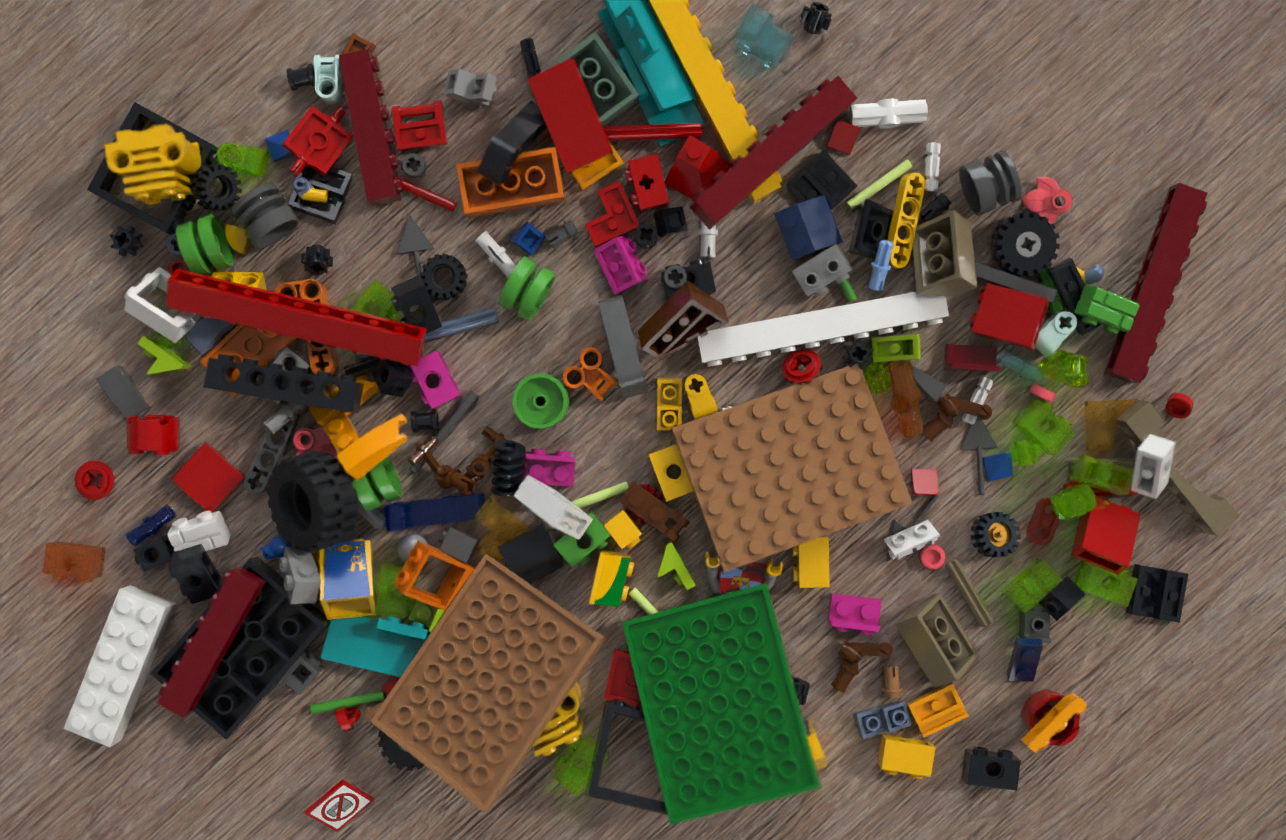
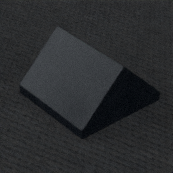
[849,199,893,259]

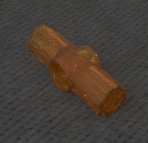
[888,360,924,437]

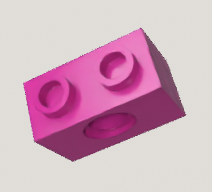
[410,351,462,409]

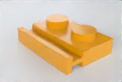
[906,682,969,738]

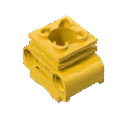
[105,124,201,205]
[533,682,584,757]

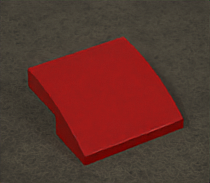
[172,441,244,513]

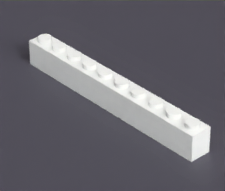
[696,292,949,367]

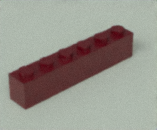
[339,49,404,206]
[157,567,266,719]

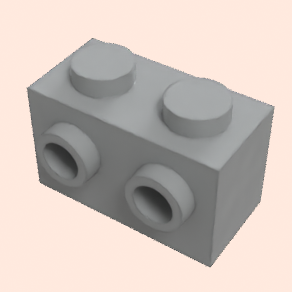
[792,244,853,298]
[279,547,321,604]

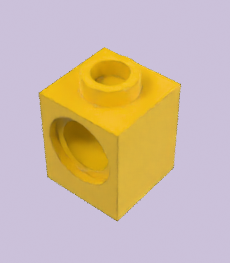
[604,509,642,549]

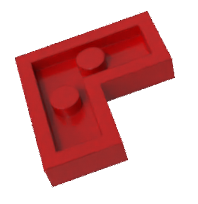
[585,181,640,248]

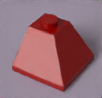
[665,135,730,201]

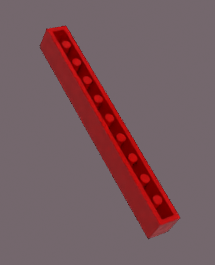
[166,269,427,366]

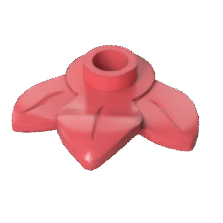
[1021,177,1072,223]
[293,427,337,458]

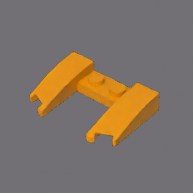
[308,374,407,480]

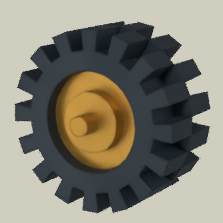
[970,512,1021,558]

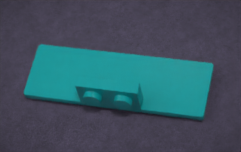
[603,0,696,111]
[598,8,704,147]
[321,616,431,677]

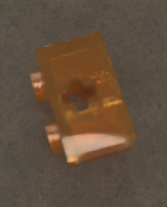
[43,541,106,582]

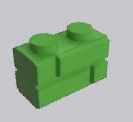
[1075,285,1139,334]

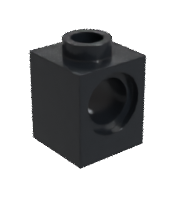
[372,359,414,397]
[134,535,175,572]
[1039,576,1086,621]

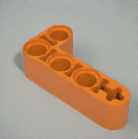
[275,279,338,376]

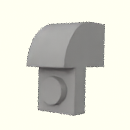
[443,69,497,106]

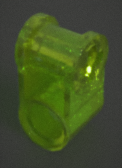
[217,143,270,176]
[1039,349,1089,387]

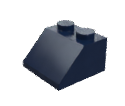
[774,195,843,261]

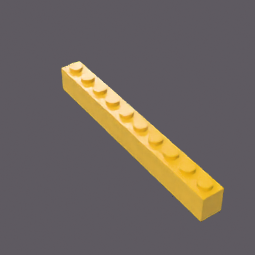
[647,0,782,204]

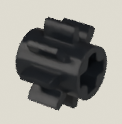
[800,2,832,34]
[110,226,144,257]
[301,245,333,275]
[842,339,874,369]

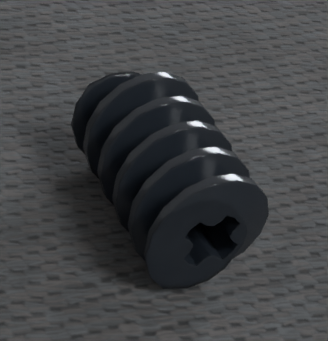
[491,440,526,496]

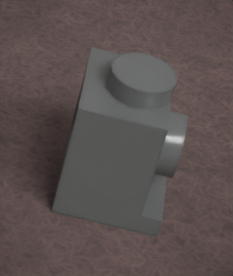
[1019,605,1051,643]
[281,653,323,695]

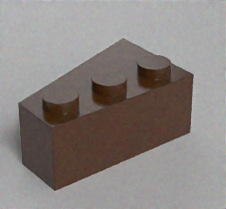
[638,281,729,360]

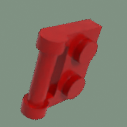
[392,100,448,151]

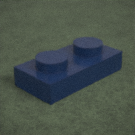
[1007,638,1043,682]

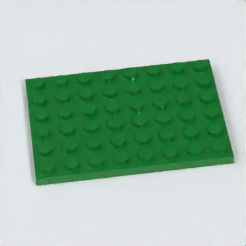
[622,583,821,825]

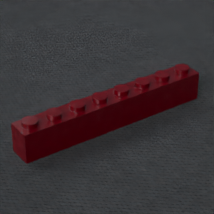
[689,76,857,230]
[1104,183,1207,383]

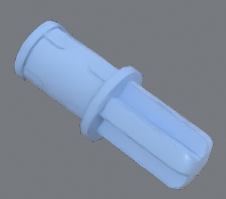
[868,240,893,291]

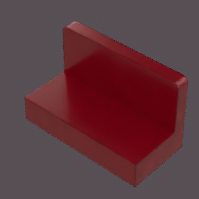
[944,344,1001,372]

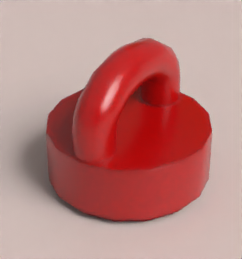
[1166,392,1193,419]
[335,706,361,733]

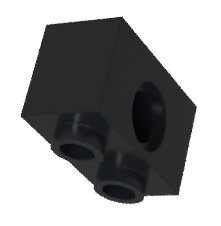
[661,259,716,301]
[390,276,442,334]
[169,544,222,604]
[962,746,1021,791]

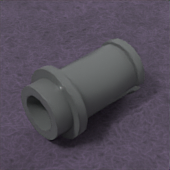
[545,220,578,249]

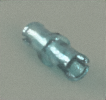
[997,349,1049,386]

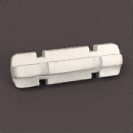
[924,142,941,192]
[962,377,993,424]

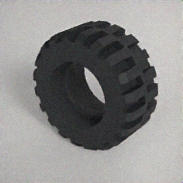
[267,451,359,553]

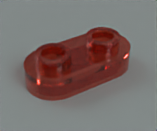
[1026,497,1063,545]

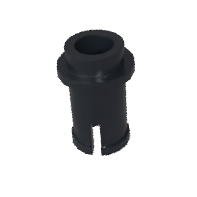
[919,193,952,222]

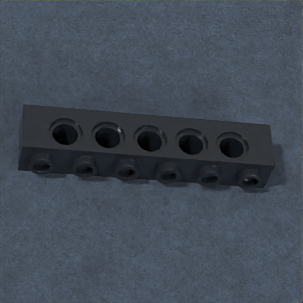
[204,354,364,414]

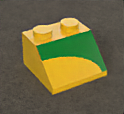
[589,549,634,607]

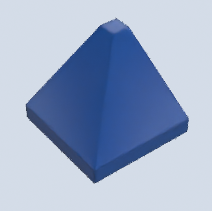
[265,130,293,162]
[508,221,546,256]
[982,452,1013,482]

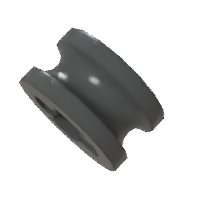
[402,153,426,178]
[664,265,687,289]

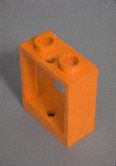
[394,540,475,611]

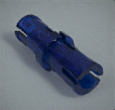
[126,505,177,547]

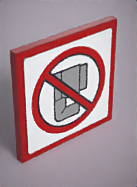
[304,779,374,832]

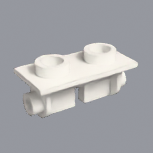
[883,520,940,560]

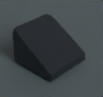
[653,206,688,237]

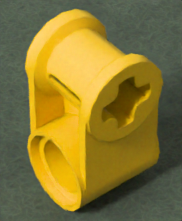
[684,374,719,420]

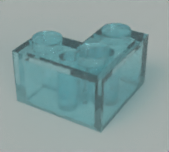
[734,3,794,68]

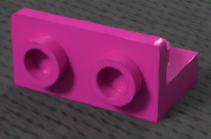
[593,235,648,295]
[524,449,576,487]
[827,593,882,635]

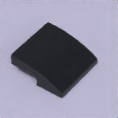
[786,149,858,211]
[288,166,352,225]
[498,523,565,584]
[1126,564,1189,623]

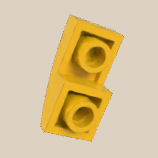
[657,378,682,431]

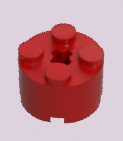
[127,414,180,455]
[1021,689,1081,746]

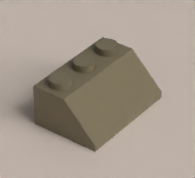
[913,210,977,296]
[895,593,979,688]

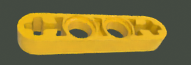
[887,173,926,268]

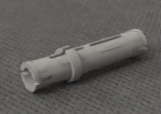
[263,383,332,435]

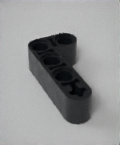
[478,101,547,186]

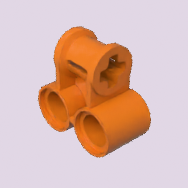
[563,347,618,402]

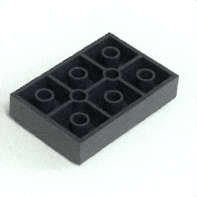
[150,556,331,740]

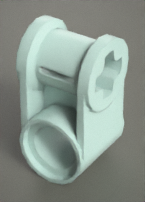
[313,54,343,105]
[1035,311,1077,357]

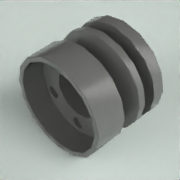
[959,151,1022,216]
[230,183,300,249]

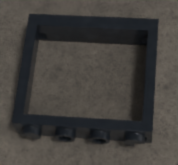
[87,102,221,235]
[584,700,668,815]

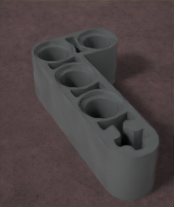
[598,295,648,399]

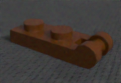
[619,481,690,542]

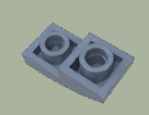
[185,317,237,355]
[853,701,912,739]

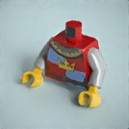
[705,552,783,596]

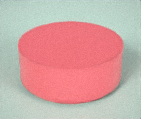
[1029,383,1056,403]
[919,544,945,569]

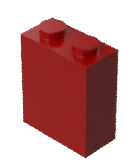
[970,283,1049,351]
[1071,495,1141,575]

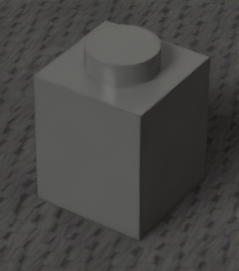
[439,525,480,563]

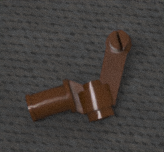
[921,394,992,442]
[457,425,506,495]
[407,436,476,495]
[831,641,893,693]

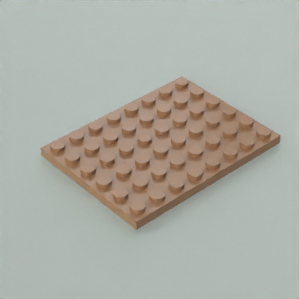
[671,363,912,572]
[370,554,606,813]

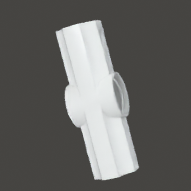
[849,99,928,129]

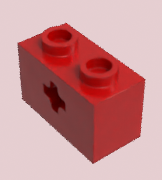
[625,154,669,213]

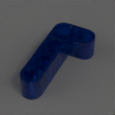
[383,493,487,531]

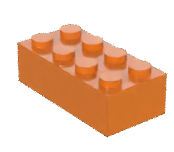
[456,147,566,218]

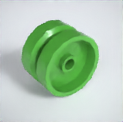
[176,214,234,275]
[498,256,556,321]
[512,373,570,429]
[349,456,403,511]

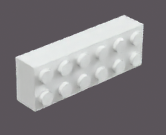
[64,585,176,747]

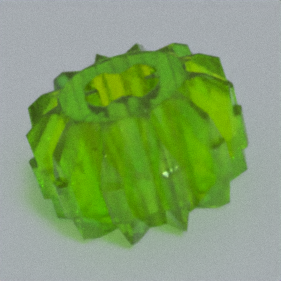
[1050,484,1097,520]

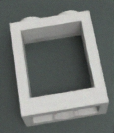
[125,267,203,343]
[514,475,593,539]

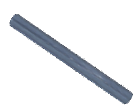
[354,309,498,360]

